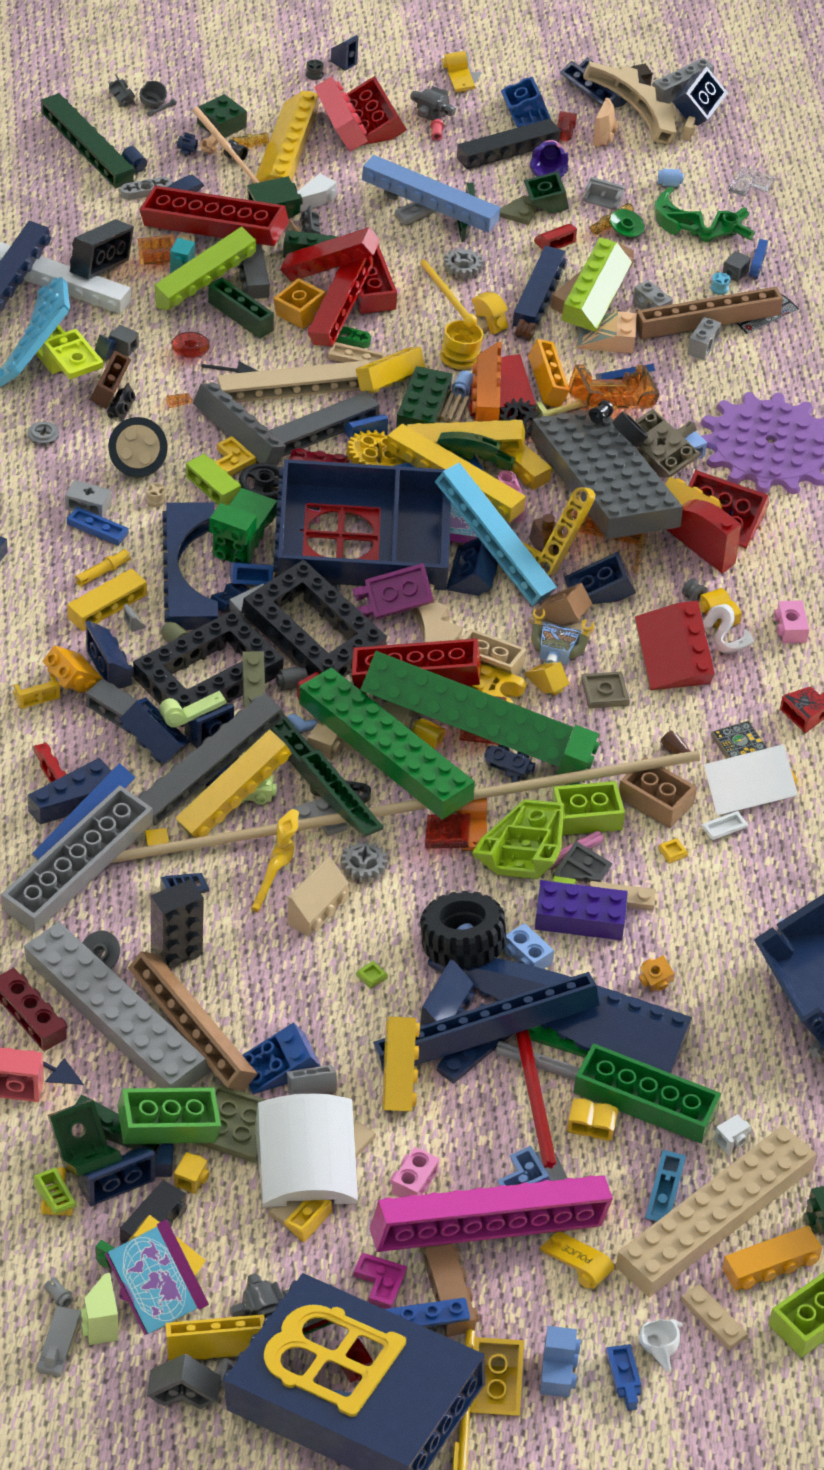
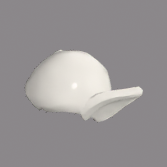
[639,1319,683,1372]

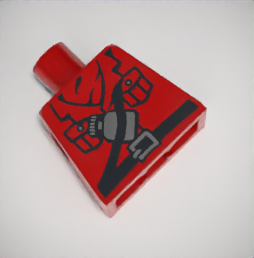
[780,687,824,733]

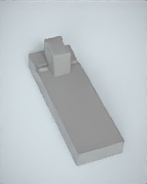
[36,1306,81,1377]

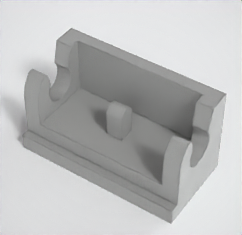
[583,177,625,210]

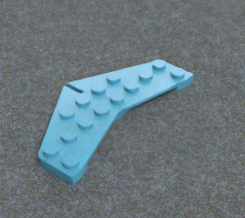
[0,277,70,387]

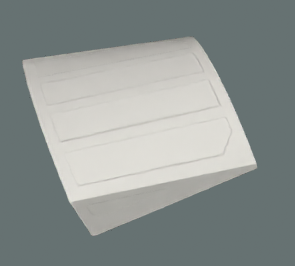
[255,1094,358,1207]

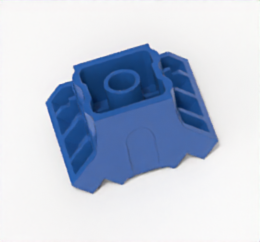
[501,76,551,128]

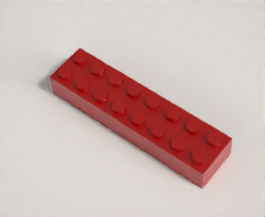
[139,186,289,247]

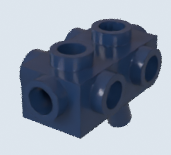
[484,745,536,783]

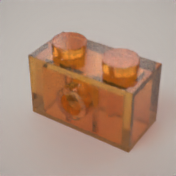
[137,234,175,265]

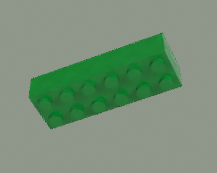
[573,1043,722,1144]

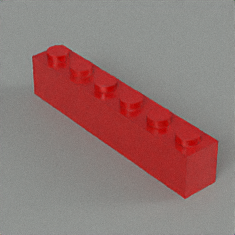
[280,227,380,282]
[308,257,373,347]

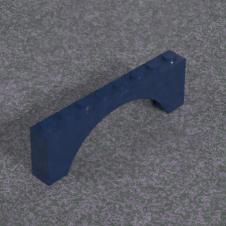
[162,502,218,630]

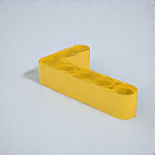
[521,487,595,576]

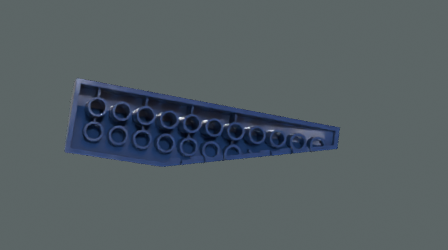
[427,958,692,1073]

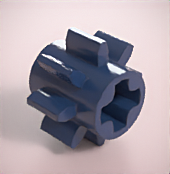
[177,132,198,155]

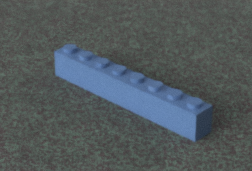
[362,155,501,233]

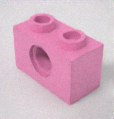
[774,600,809,643]

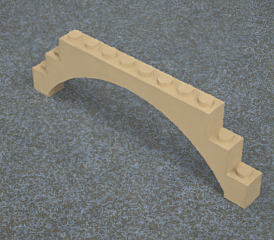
[308,584,463,759]

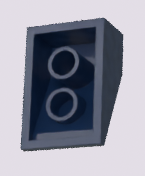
[564,552,636,604]

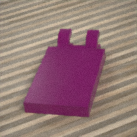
[352,563,434,619]

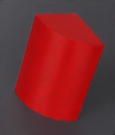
[534,224,577,250]

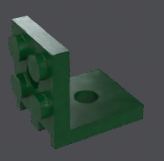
[47,1099,122,1177]

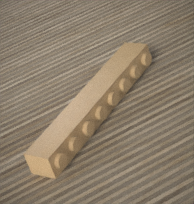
[218,360,368,402]

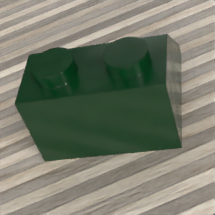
[524,171,569,213]

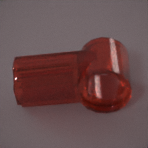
[558,111,577,142]

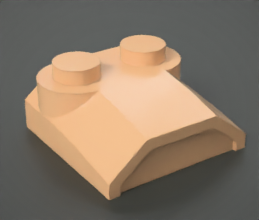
[593,98,619,147]

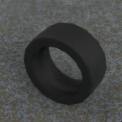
[612,411,648,447]

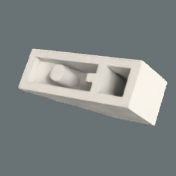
[297,173,337,211]

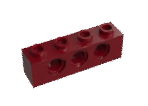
[0,968,68,1052]

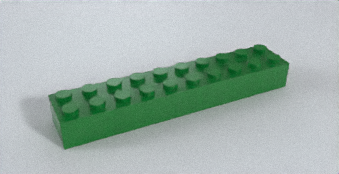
[361,651,574,767]
[299,667,475,820]

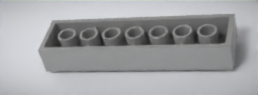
[1,785,153,933]

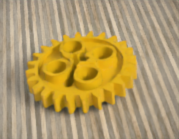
[346,430,407,466]

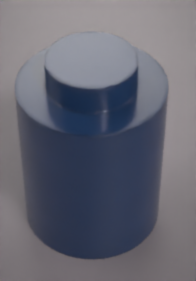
[121,146,147,173]

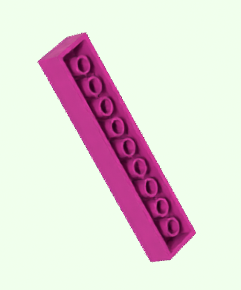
[369,1175,613,1252]

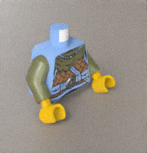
[531,608,595,665]

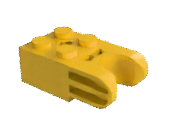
[469,663,526,703]

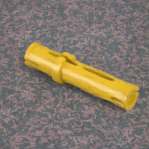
[74,549,131,587]

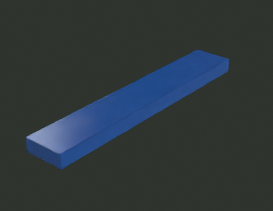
[32,763,135,860]

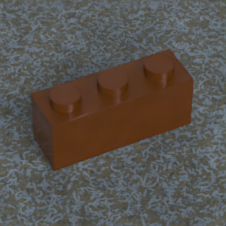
[89,350,132,409]

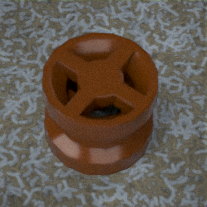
[515,319,536,341]

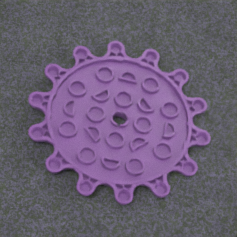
[701,392,824,494]

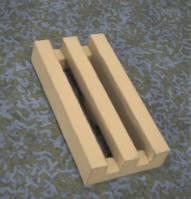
[440,392,469,423]

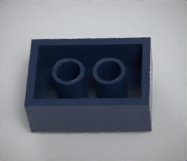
[672,66,728,126]

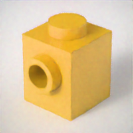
[174,1152,210,1194]

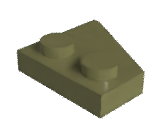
[499,195,539,225]

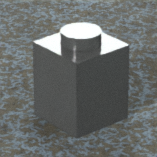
[108,325,139,357]

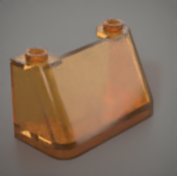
[568,364,660,409]

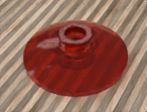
[172,332,209,358]

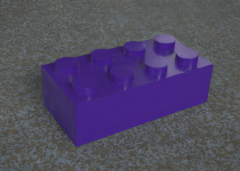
[534,880,628,941]

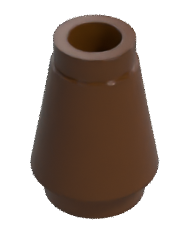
[660,730,691,754]

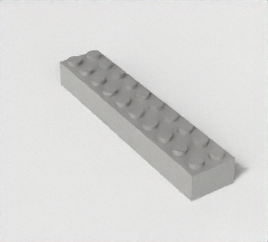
[24,922,207,1088]

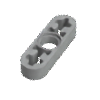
[121,177,171,200]

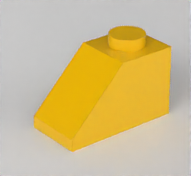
[524,662,570,695]

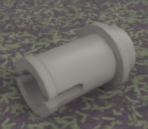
[44,1277,73,1307]

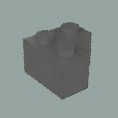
[147,1354,220,1409]

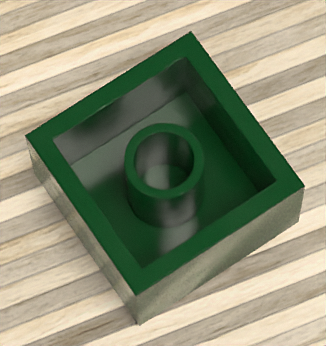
[197,94,247,138]

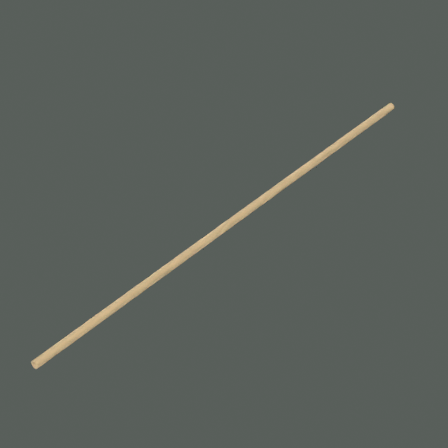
[110,750,700,864]

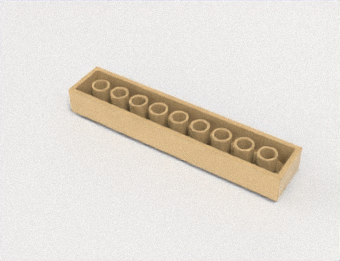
[615,1125,817,1298]

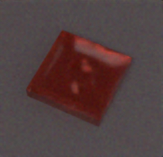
[425,813,471,849]

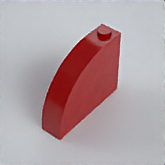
[469,354,536,422]
[666,499,741,574]

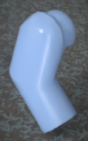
[287,714,317,733]

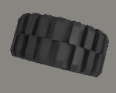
[420,891,507,970]

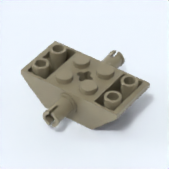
[635,409,701,478]

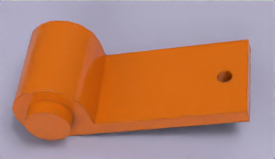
[456,798,487,851]

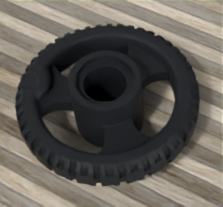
[239,463,280,500]

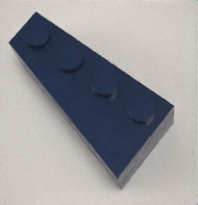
[27,758,111,825]

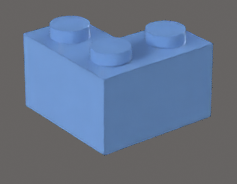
[497,1146,551,1186]
[540,1326,581,1397]

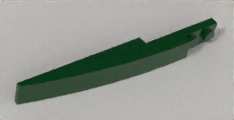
[270,712,383,837]

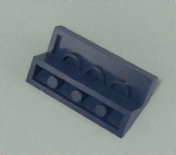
[560,57,628,107]

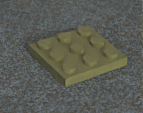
[195,1083,267,1163]

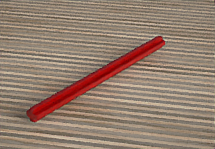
[516,1029,557,1169]

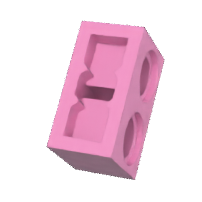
[390,1147,440,1197]

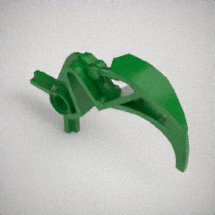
[654,187,755,242]

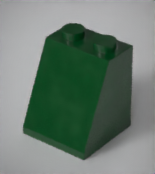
[247,176,303,220]

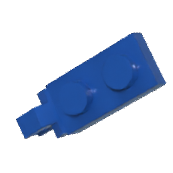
[606,1344,641,1411]

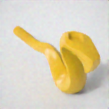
[251,809,299,913]

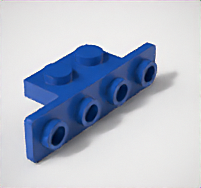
[385,1298,470,1327]

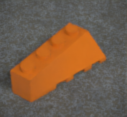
[472,342,502,421]

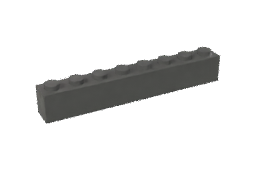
[138,692,284,826]

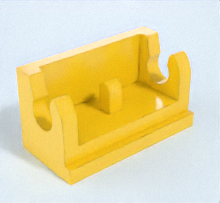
[13,674,60,709]

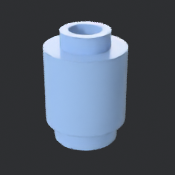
[658,168,683,187]
[452,371,473,398]

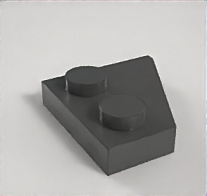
[553,841,612,882]

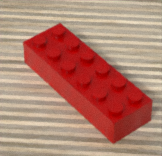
[352,638,481,694]

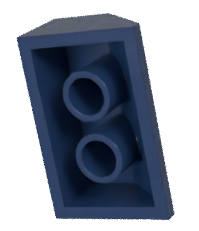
[446,537,498,596]
[85,621,135,689]
[119,697,191,764]
[420,960,475,1026]
[78,1147,155,1207]

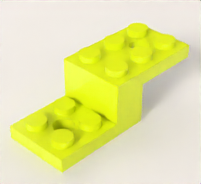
[36,325,104,380]

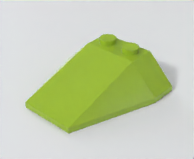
[473,799,564,879]

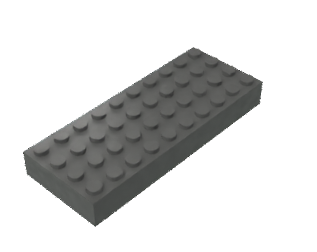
[531,410,683,539]

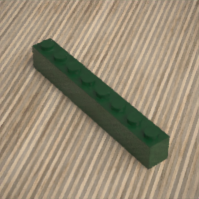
[41,93,135,189]

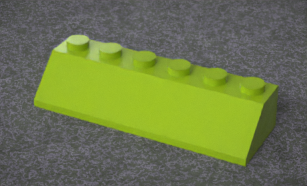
[154,227,256,310]
[561,237,631,332]

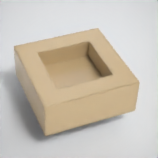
[683,116,697,141]

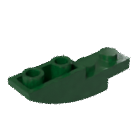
[437,432,516,471]
[75,1094,160,1153]

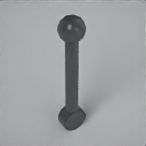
[147,99,177,117]

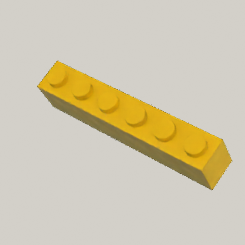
[407,420,525,452]
[175,729,292,838]

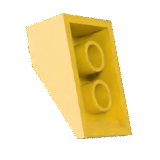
[470,1337,524,1416]

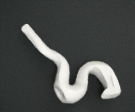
[703,604,754,654]

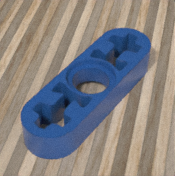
[749,239,769,278]

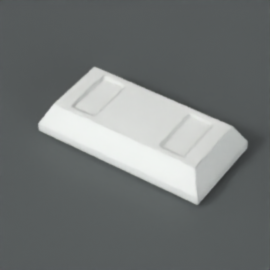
[701,811,749,841]

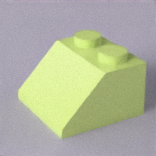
[80,1273,118,1345]

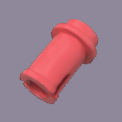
[430,119,444,141]

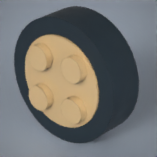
[108,417,168,477]

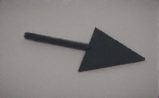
[201,361,258,373]

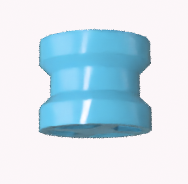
[711,272,730,295]

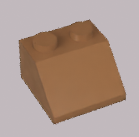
[535,583,593,626]

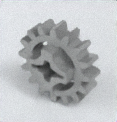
[443,247,483,280]
[340,840,388,883]

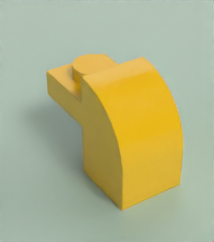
[472,292,509,334]

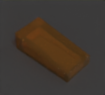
[166,393,193,408]

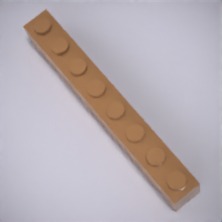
[636,286,783,339]
[128,951,258,1091]

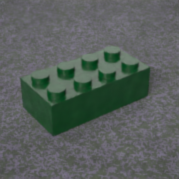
[396,366,453,428]

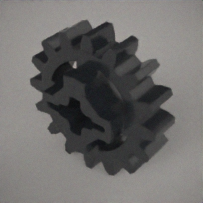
[499,398,540,439]

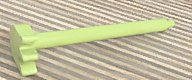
[535,394,610,418]

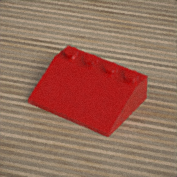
[347,76,407,146]
[688,470,770,548]
[634,601,715,690]

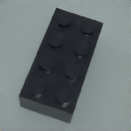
[69,219,134,279]
[150,879,204,968]

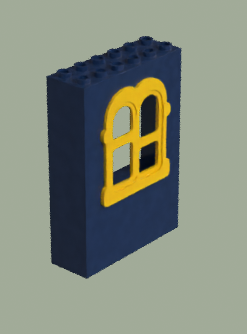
[223,1273,485,1470]

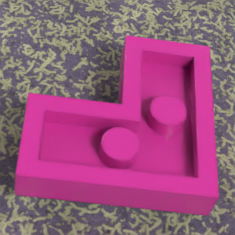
[353,1252,407,1309]

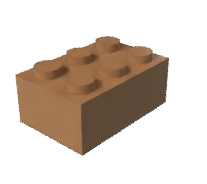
[619,756,697,828]

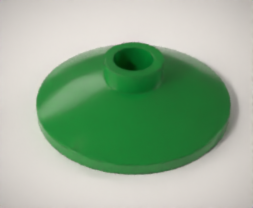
[610,209,645,237]

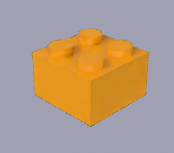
[273,278,326,329]

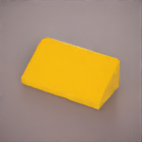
[284,1200,333,1242]

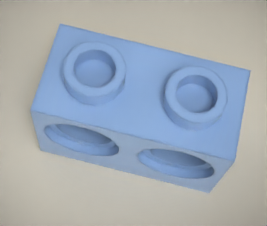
[504,923,554,969]

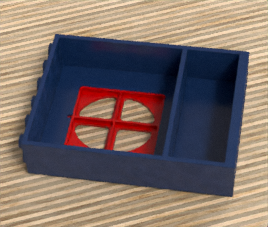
[273,459,451,590]

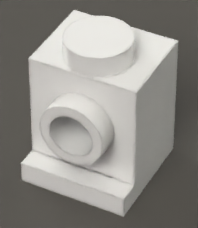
[714,1114,752,1156]

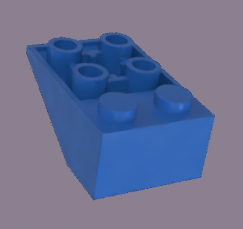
[242,1022,321,1094]

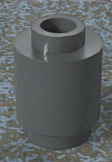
[276,666,308,690]

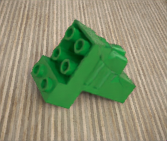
[209,488,277,563]

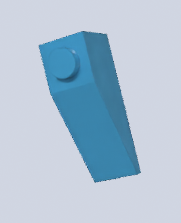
[645,1150,686,1222]

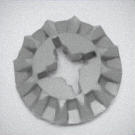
[28,422,59,446]

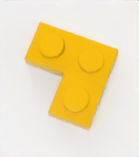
[215,436,256,476]

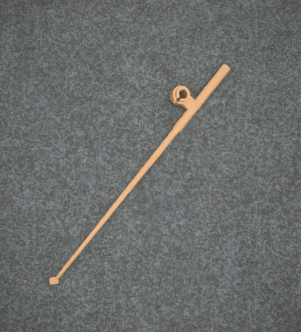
[193,107,301,232]

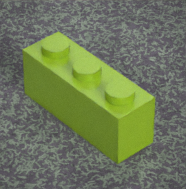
[186,453,241,506]

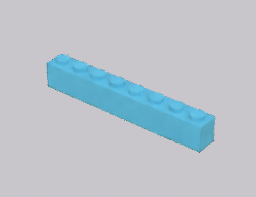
[435,463,557,606]

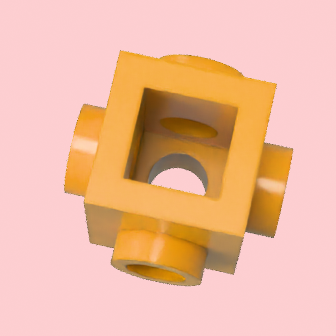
[638,955,675,992]

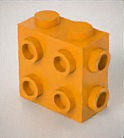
[42,645,103,693]

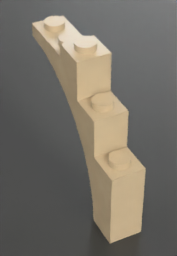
[583,61,676,145]

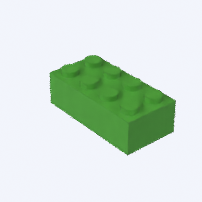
[117,1087,221,1144]

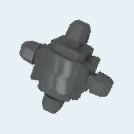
[410,86,456,121]
[230,1273,289,1319]

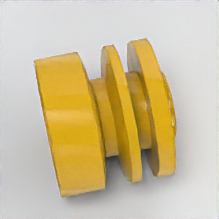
[440,320,484,370]

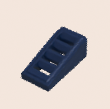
[160,873,209,894]
[155,1143,174,1177]

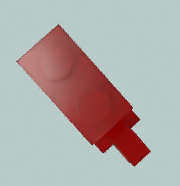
[34,742,67,783]

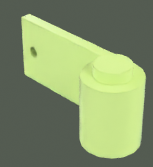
[159,691,227,727]

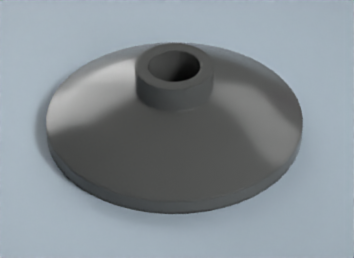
[82,930,120,969]

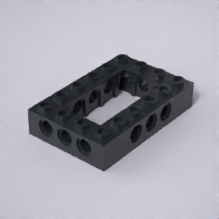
[241,560,387,677]
[133,610,284,727]

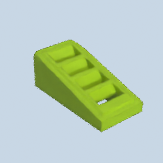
[33,1167,77,1215]

